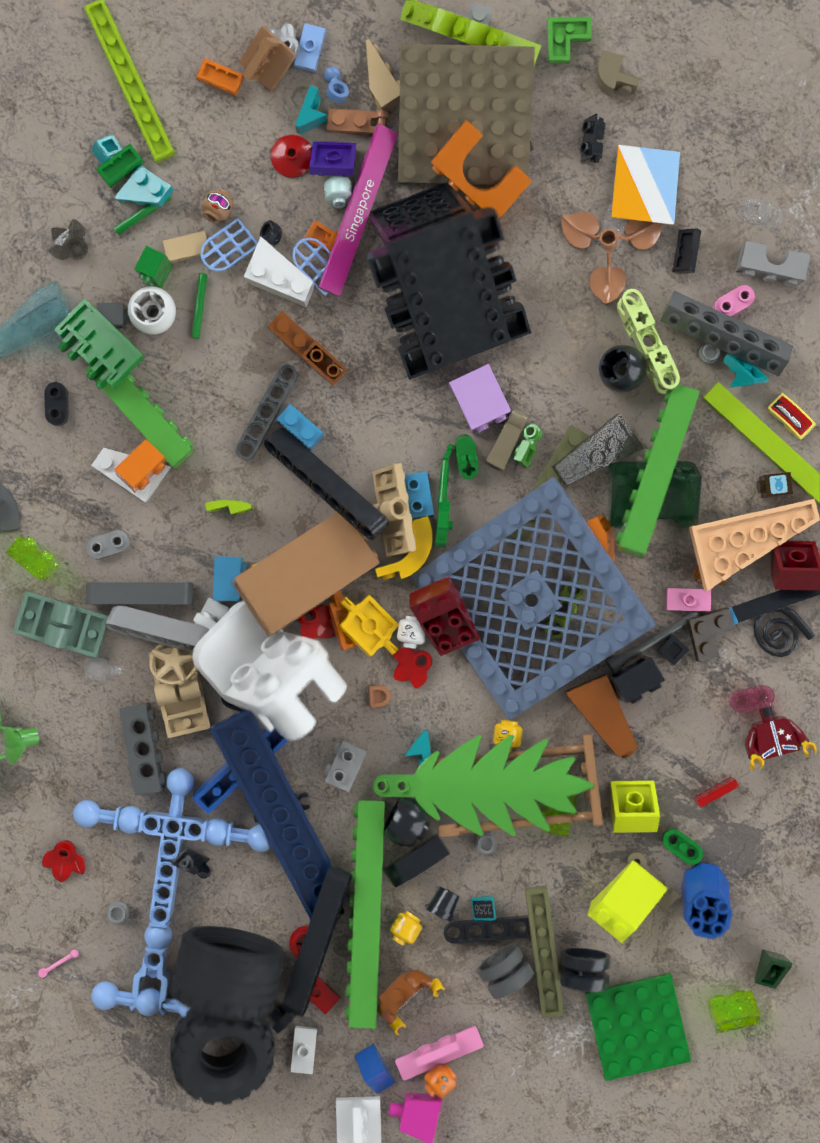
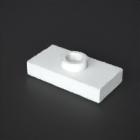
[291,1026,317,1074]

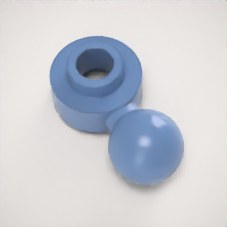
[324,66,349,103]

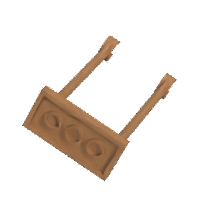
[434,734,603,837]

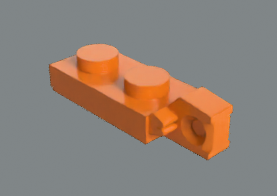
[328,590,357,651]

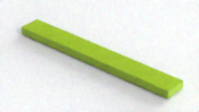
[84,0,176,164]
[702,382,820,505]

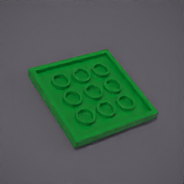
[585,973,691,1081]

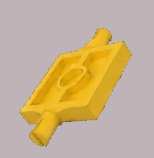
[338,595,399,657]

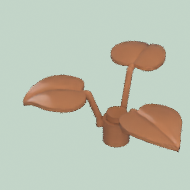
[561,212,663,304]

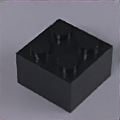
[608,656,665,704]

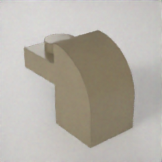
[596,50,640,97]

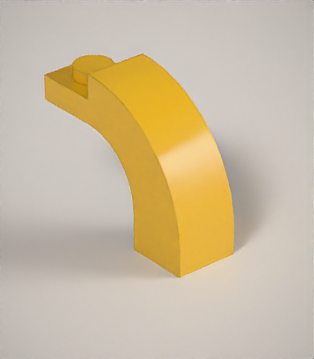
[375,516,432,581]

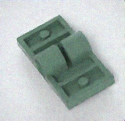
[12,591,108,658]

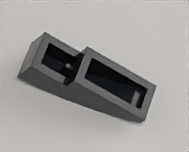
[383,833,450,888]

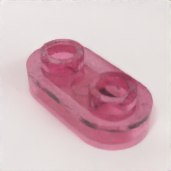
[729,685,775,712]

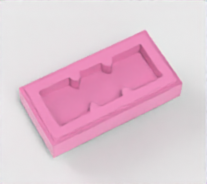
[666,588,711,611]

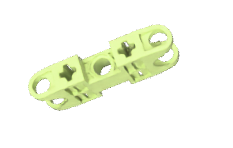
[617,289,680,394]

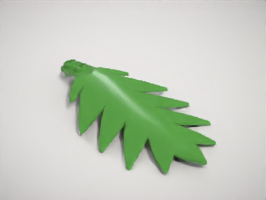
[373,735,594,836]

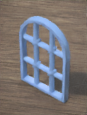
[200,218,258,272]
[292,237,331,296]

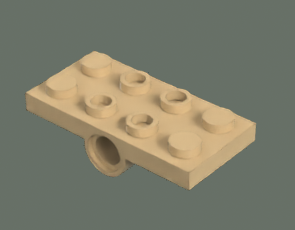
[372,463,416,557]
[148,647,211,738]

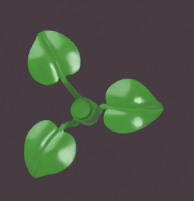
[0,715,39,765]

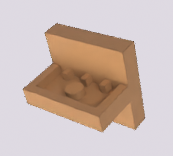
[239,26,297,91]

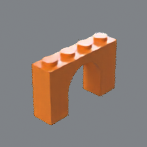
[431,119,532,219]

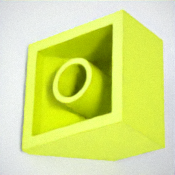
[610,781,660,833]

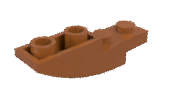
[267,311,348,386]

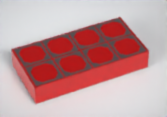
[692,776,739,807]

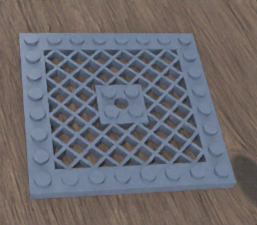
[411,476,657,720]

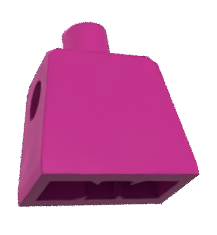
[388,1093,442,1143]

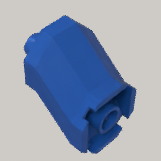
[681,861,733,939]

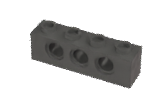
[120,703,167,796]

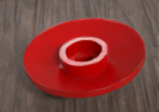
[271,135,312,178]

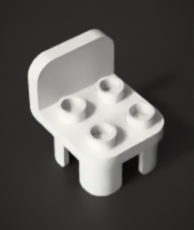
[193,601,347,740]

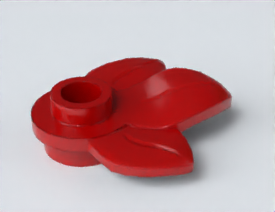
[298,605,335,640]
[393,647,432,689]
[42,840,86,882]

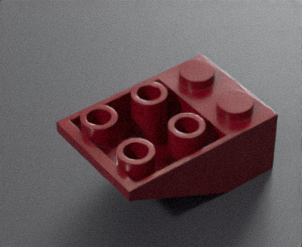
[409,576,480,656]

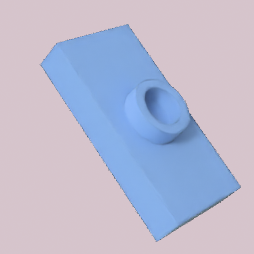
[294,23,326,73]

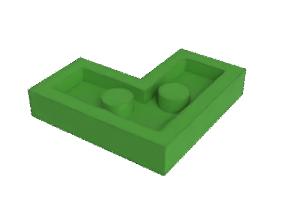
[547,17,592,64]

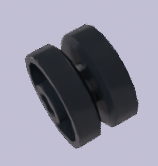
[560,948,611,992]

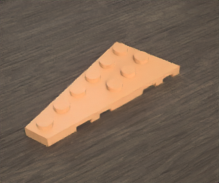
[689,499,820,592]

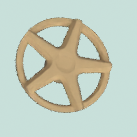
[149,644,197,685]

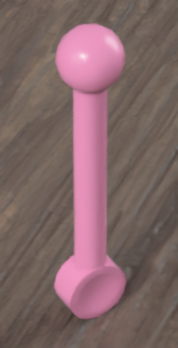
[38,949,79,978]

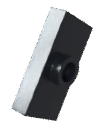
[672,228,702,274]

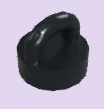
[260,220,282,245]

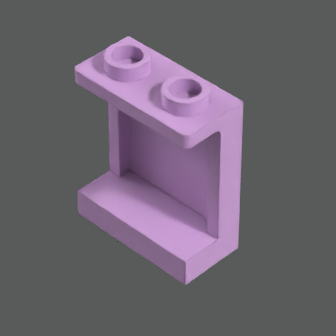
[449,364,511,433]

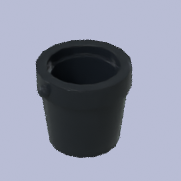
[425,886,460,922]

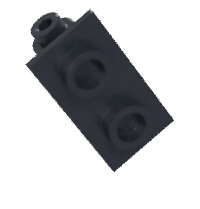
[580,113,606,163]
[171,848,211,879]

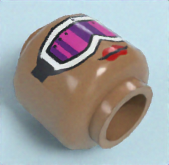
[201,189,234,223]

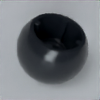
[598,345,647,393]
[384,798,430,847]

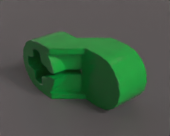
[454,434,478,479]

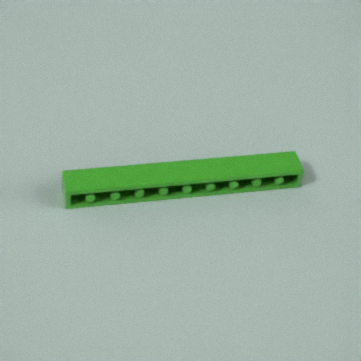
[345,799,385,1028]

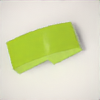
[205,500,254,516]

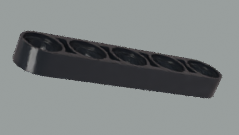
[444,915,531,944]

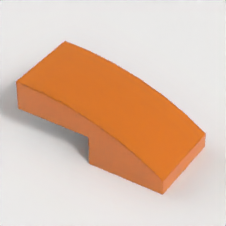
[304,220,338,254]

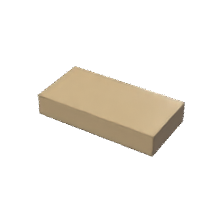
[163,231,210,263]

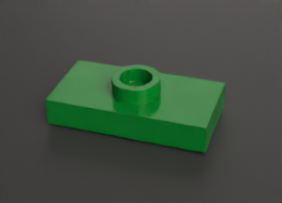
[96,143,145,188]

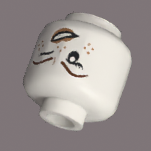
[397,616,426,648]

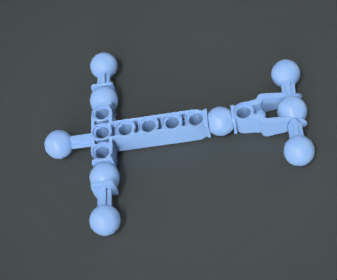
[73,768,271,1017]

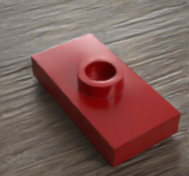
[310,976,341,1015]

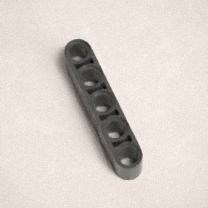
[86,582,193,605]

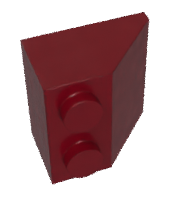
[771,541,820,590]

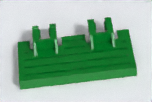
[54,298,146,390]

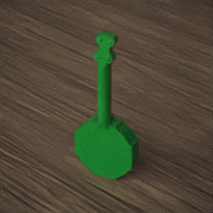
[435,444,454,548]

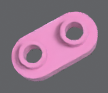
[713,285,755,317]

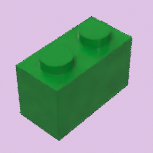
[134,246,173,289]

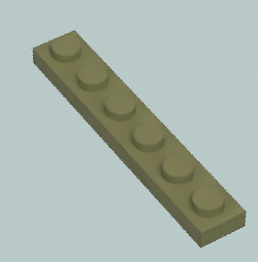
[507,425,589,548]
[524,885,564,1018]

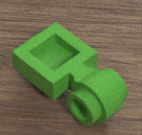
[514,424,543,468]

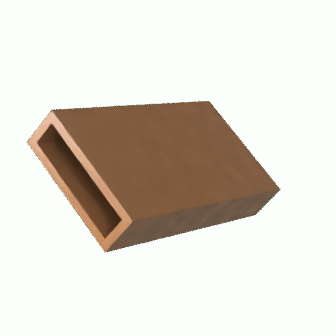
[231,513,380,638]

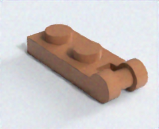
[327,108,389,136]

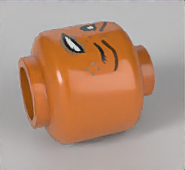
[424,1064,457,1098]

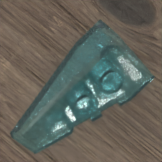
[0,281,72,358]

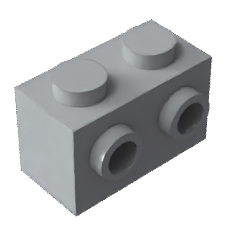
[323,740,367,792]

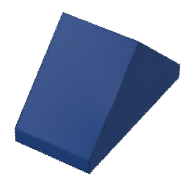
[355,1043,396,1094]

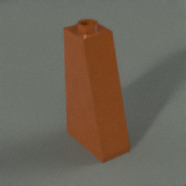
[564,674,638,758]

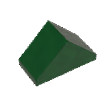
[755,949,792,989]

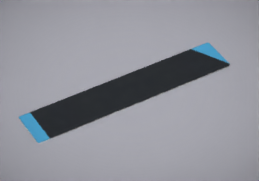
[730,587,820,625]

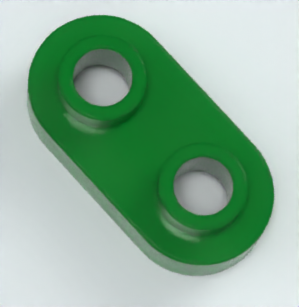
[662,828,703,865]

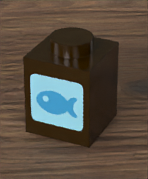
[757,472,793,498]

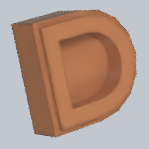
[368,685,391,708]

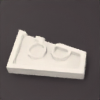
[91,448,171,503]

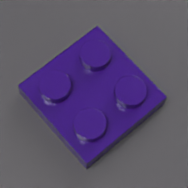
[309,141,357,177]

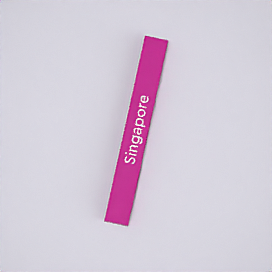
[318,124,398,297]

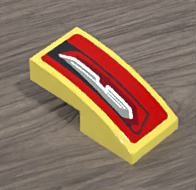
[767,393,816,441]

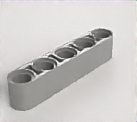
[105,604,210,652]

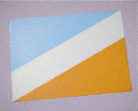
[611,145,680,225]

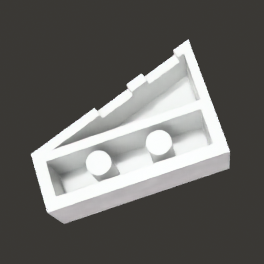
[244,237,315,307]

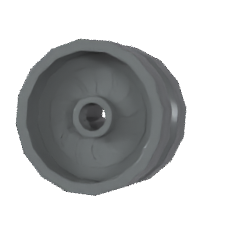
[477,944,534,999]

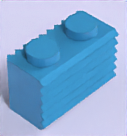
[277,404,325,450]

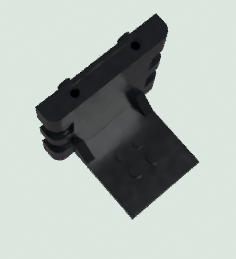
[366,183,531,380]

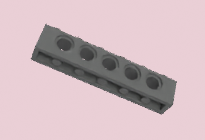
[660,291,793,376]

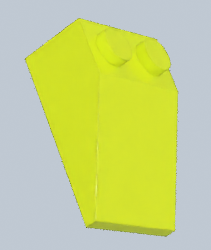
[588,860,668,943]

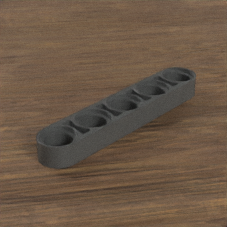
[236,364,297,461]

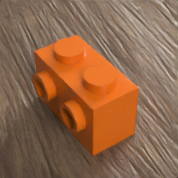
[114,439,166,493]

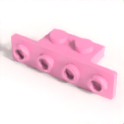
[395,1026,484,1080]

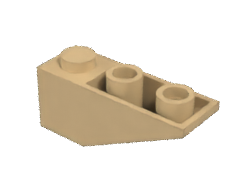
[366,39,400,111]

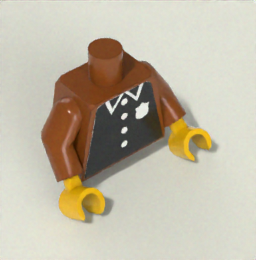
[377,969,445,1035]

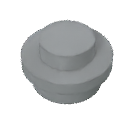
[699,343,721,364]
[475,832,497,854]
[107,901,129,924]

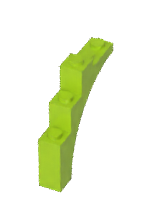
[400,0,541,66]

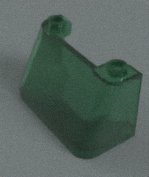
[608,461,702,529]

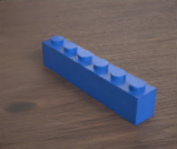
[193,723,289,814]

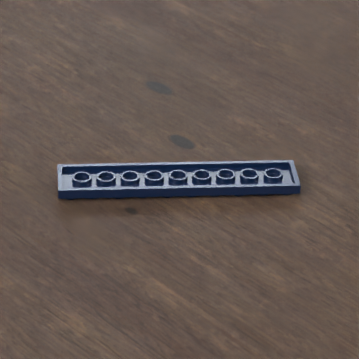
[209,709,350,920]

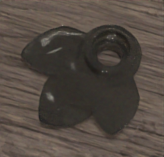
[49,219,88,260]

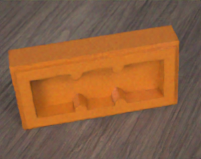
[196,58,245,97]

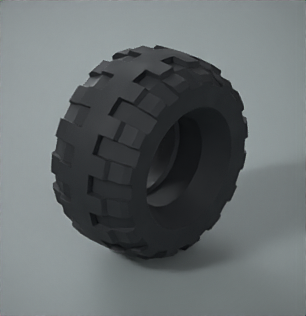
[170,1009,275,1105]

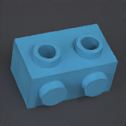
[404,472,434,520]
[213,556,247,602]

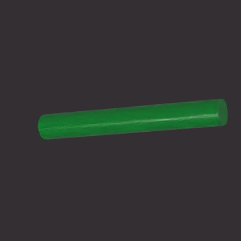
[114,196,172,235]
[191,273,208,339]

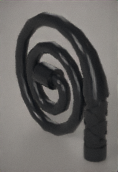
[754,607,815,657]

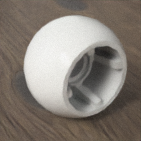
[128,286,176,335]

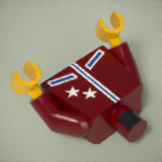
[744,706,817,771]

